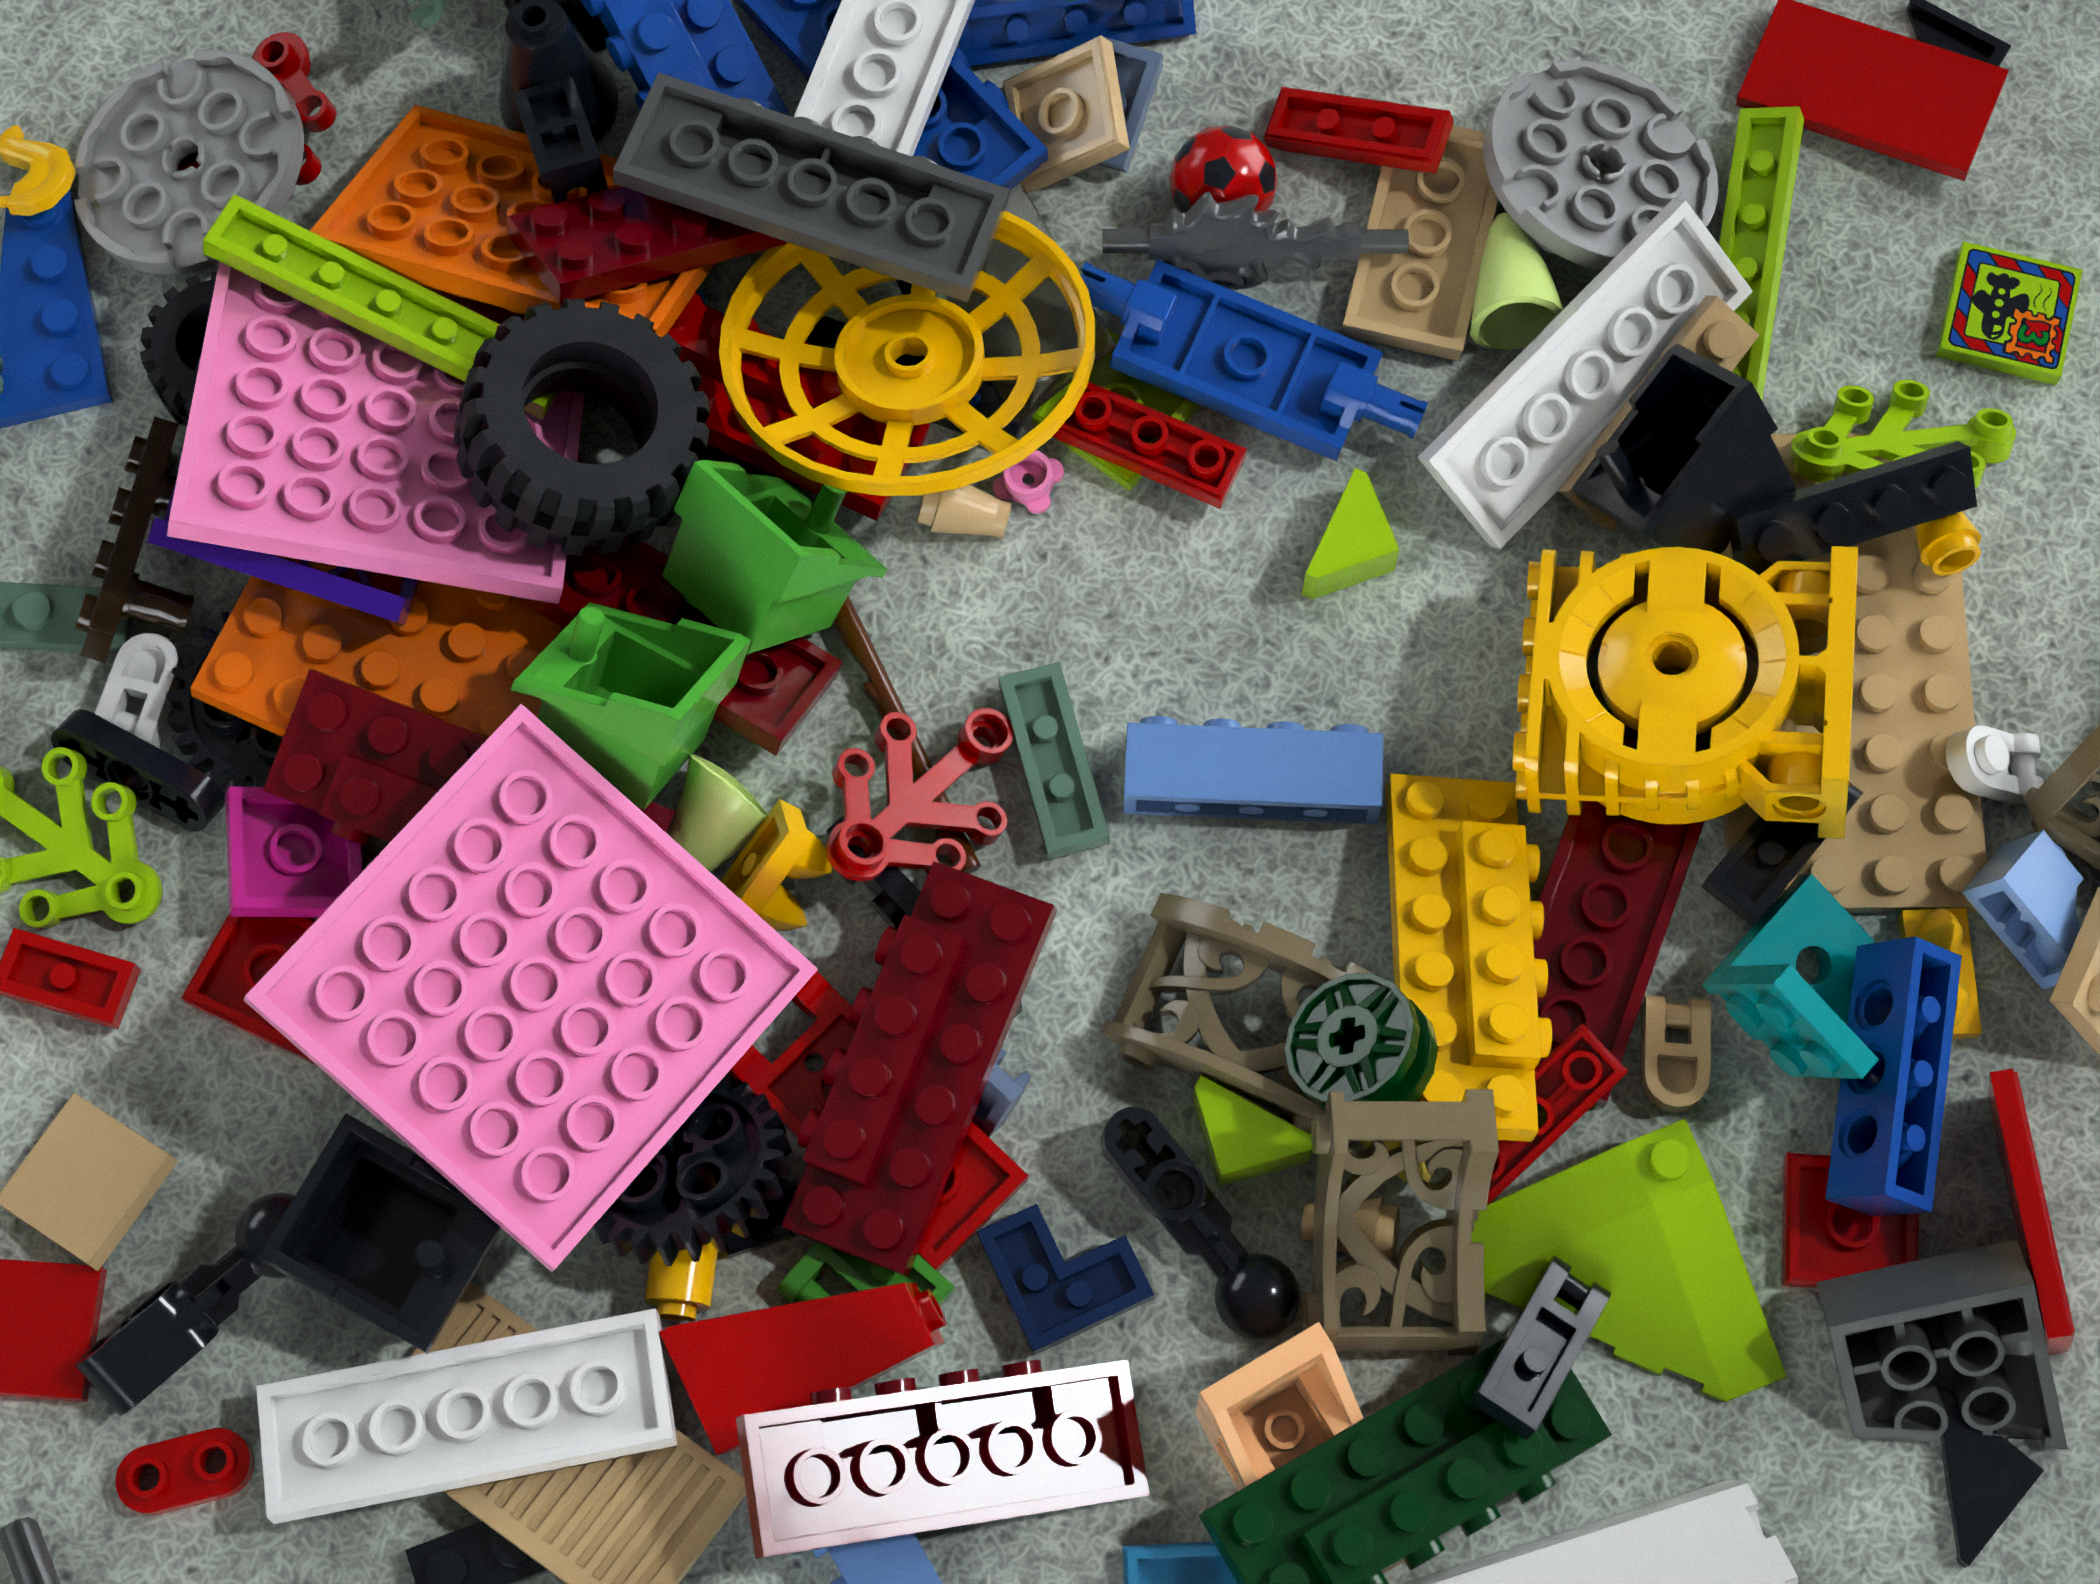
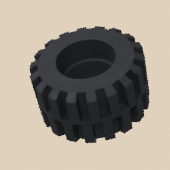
[140,271,217,427]

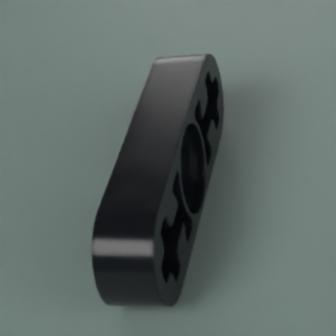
[51,709,225,831]

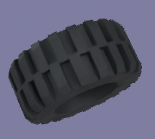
[454,299,710,556]

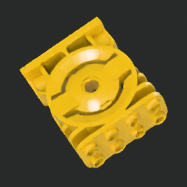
[1513,546,1858,839]

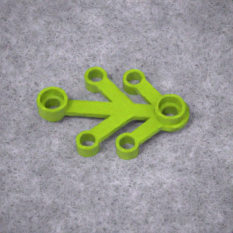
[1790,379,2017,488]
[0,747,163,929]

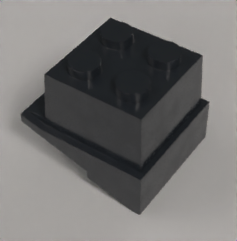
[1572,343,1797,554]
[259,1113,502,1354]

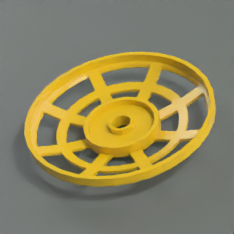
[719,211,1096,496]

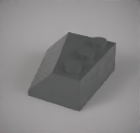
[1816,1239,2068,1449]

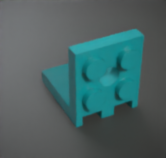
[1702,873,1879,1079]

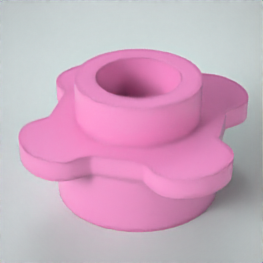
[993,450,1064,514]

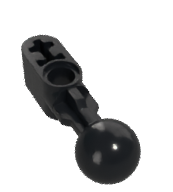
[1101,1107,1300,1339]
[74,1193,295,1416]

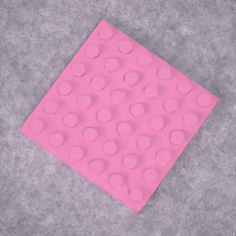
[167,261,585,604]
[244,704,818,1272]

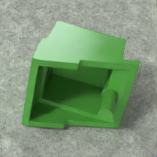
[662,460,887,654]
[511,602,751,810]

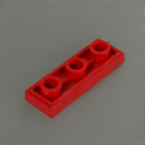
[1052,381,1247,509]
[1448,1023,1629,1205]

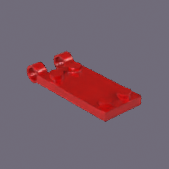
[728,971,1029,1272]

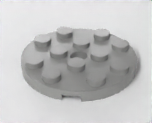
[74,49,304,275]
[1483,60,1718,271]

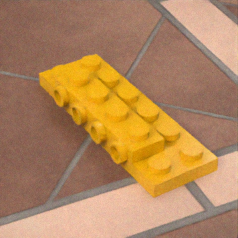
[1385,773,1552,1142]

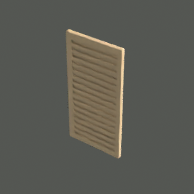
[411,1282,746,1584]

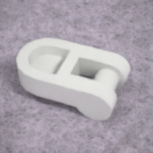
[95,633,184,748]
[1946,726,2044,804]

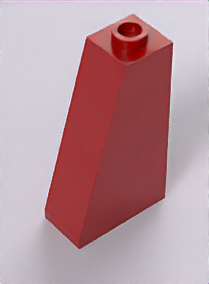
[659,1282,947,1456]

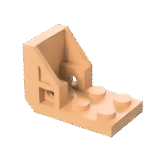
[1195,1322,1404,1574]

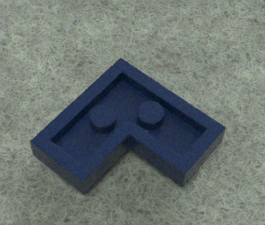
[977,1204,1154,1356]

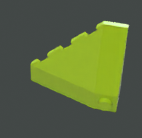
[1471,1119,1787,1403]

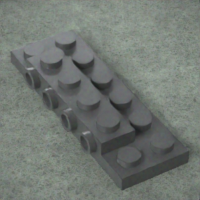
[613,72,1010,302]

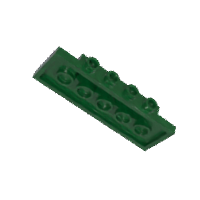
[1199,1338,1612,1584]

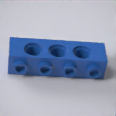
[1825,936,1962,1217]

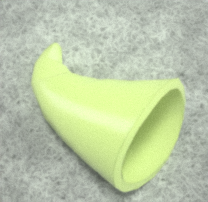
[1470,212,1563,350]
[668,755,768,873]

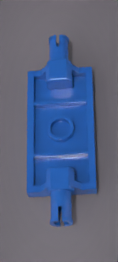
[1080,260,1429,461]

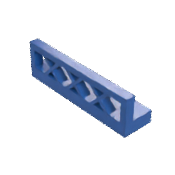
[958,0,1196,66]

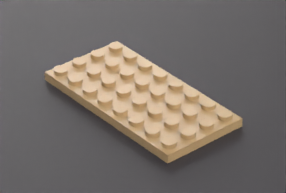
[1720,433,1987,914]

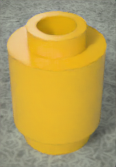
[644,1243,718,1322]

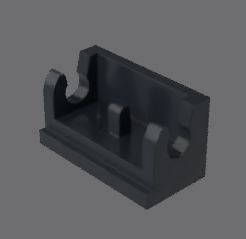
[513,76,608,204]

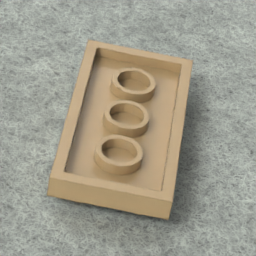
[1341,125,1498,362]

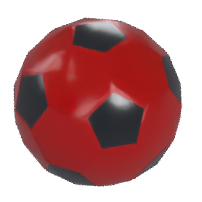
[1169,125,1278,213]

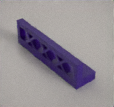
[147,479,420,625]

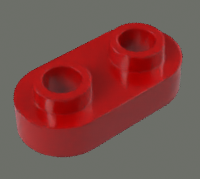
[115,1428,254,1516]

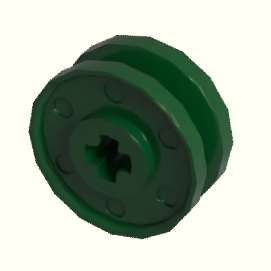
[1284,973,1438,1110]

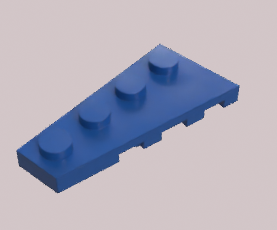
[0,188,113,428]

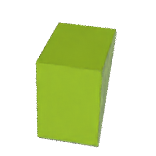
[1302,468,1400,599]
[1192,1075,1313,1187]

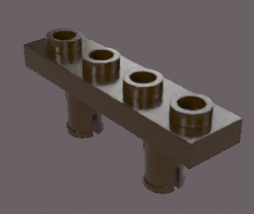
[75,416,194,663]

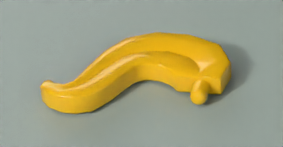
[0,125,76,216]

